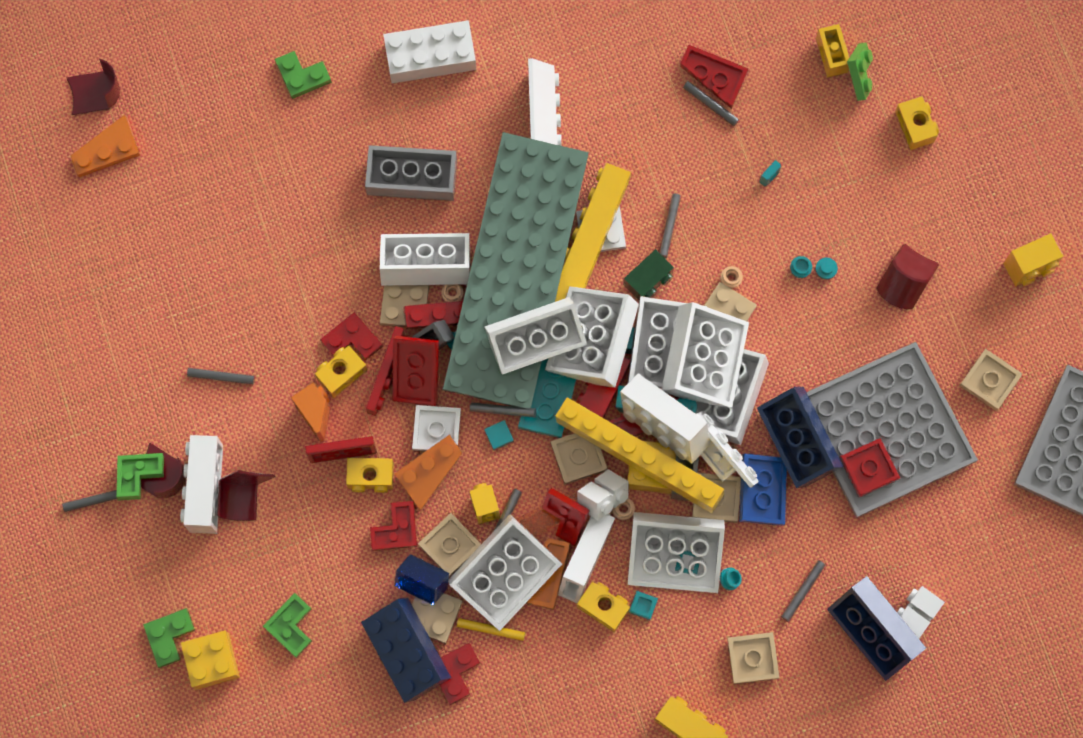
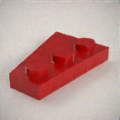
[680,45,749,109]

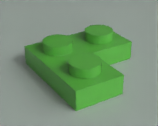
[847,42,873,101]
[275,51,332,99]
[116,453,164,501]
[263,593,312,658]
[143,608,195,668]

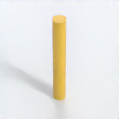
[457,618,525,641]

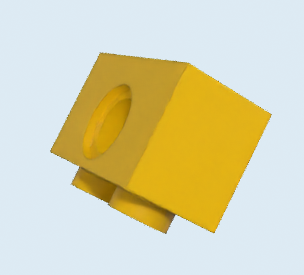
[816,24,849,78]
[895,96,939,150]
[315,346,368,398]
[346,458,394,493]
[470,483,500,525]
[577,582,630,632]

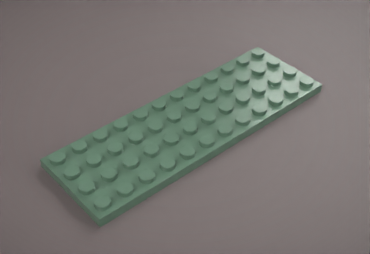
[443,132,589,409]

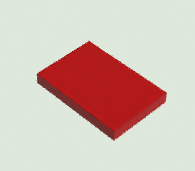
[392,336,439,406]
[305,436,377,463]

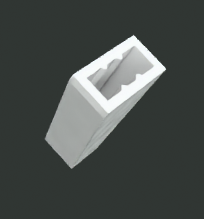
[558,514,615,603]

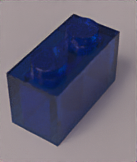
[394,554,449,605]

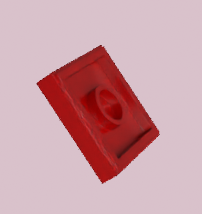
[839,438,900,498]

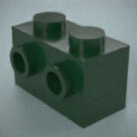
[623,249,674,300]

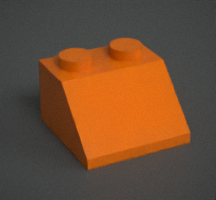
[291,382,330,443]

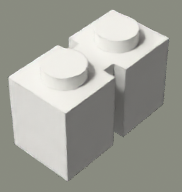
[577,469,629,521]
[897,586,945,638]

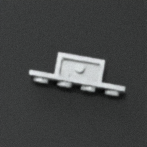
[696,412,759,488]

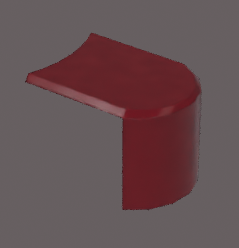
[66,58,120,115]
[876,244,939,310]
[141,443,186,498]
[217,470,276,521]

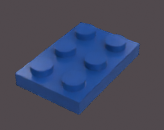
[739,453,787,526]

